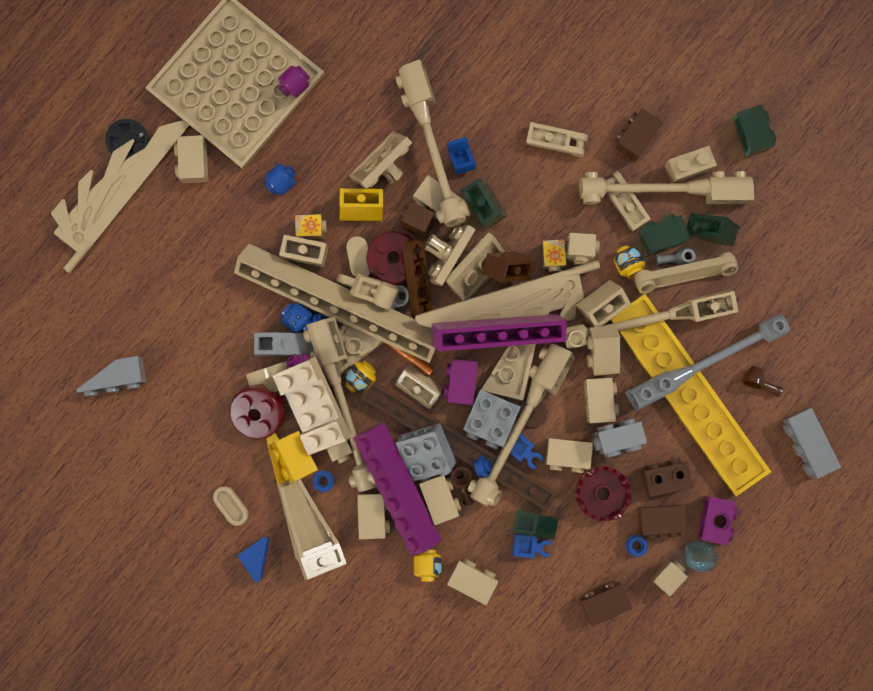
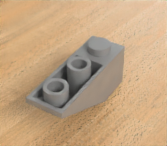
[254,332,314,357]
[76,356,147,397]

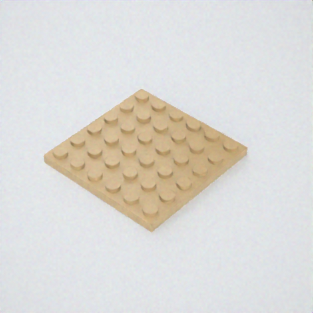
[145,0,325,169]

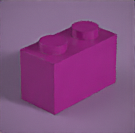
[443,359,478,406]

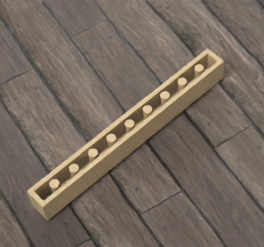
[234,244,436,363]

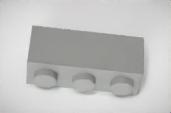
[782,408,841,479]

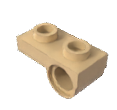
[350,273,399,310]

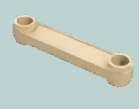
[634,252,738,294]

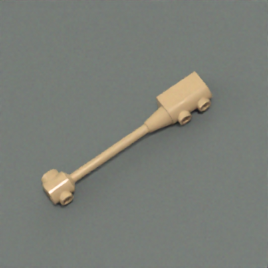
[395,59,470,227]
[579,171,754,205]
[564,290,738,350]
[304,317,376,492]
[468,344,575,507]

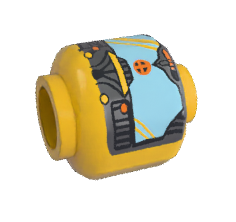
[613,246,645,279]
[344,361,376,393]
[413,550,442,582]

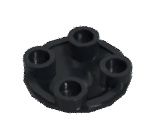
[105,119,148,161]

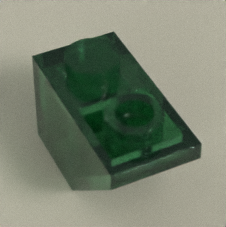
[512,509,559,540]

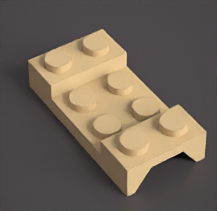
[272,356,351,455]

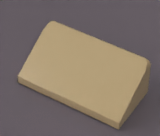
[395,364,444,410]

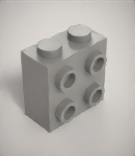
[463,389,520,449]
[591,419,647,457]
[395,423,456,482]

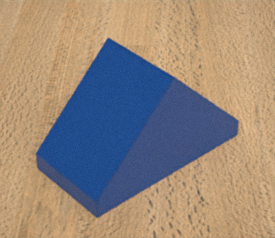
[237,536,270,582]

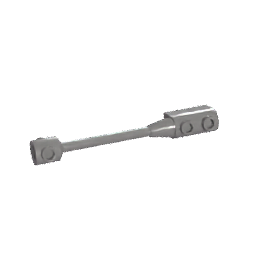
[625,314,790,411]

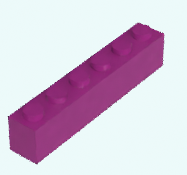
[432,314,566,351]
[353,422,441,555]

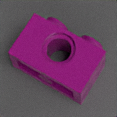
[697,496,738,545]

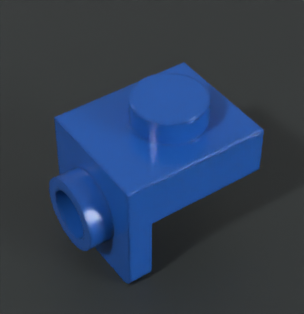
[447,137,476,175]

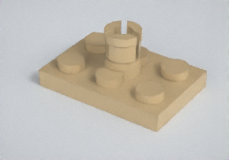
[348,131,412,189]
[424,225,476,286]
[445,233,505,301]

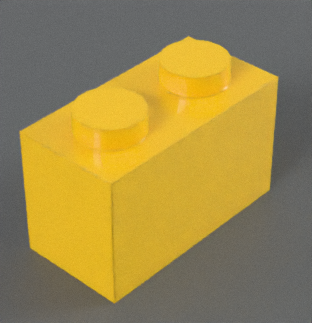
[340,188,383,221]
[271,431,318,484]

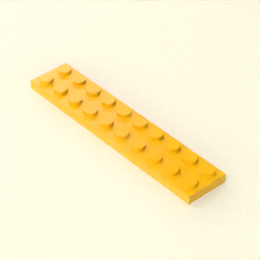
[610,294,771,497]

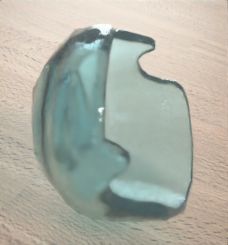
[684,541,718,573]

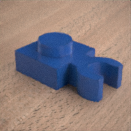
[510,433,544,469]
[511,533,552,558]

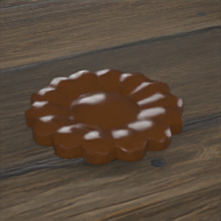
[517,401,547,428]

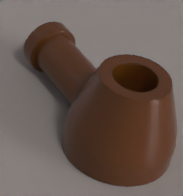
[742,366,783,397]
[450,465,474,506]

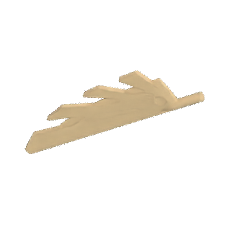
[51,120,189,273]
[415,260,600,328]

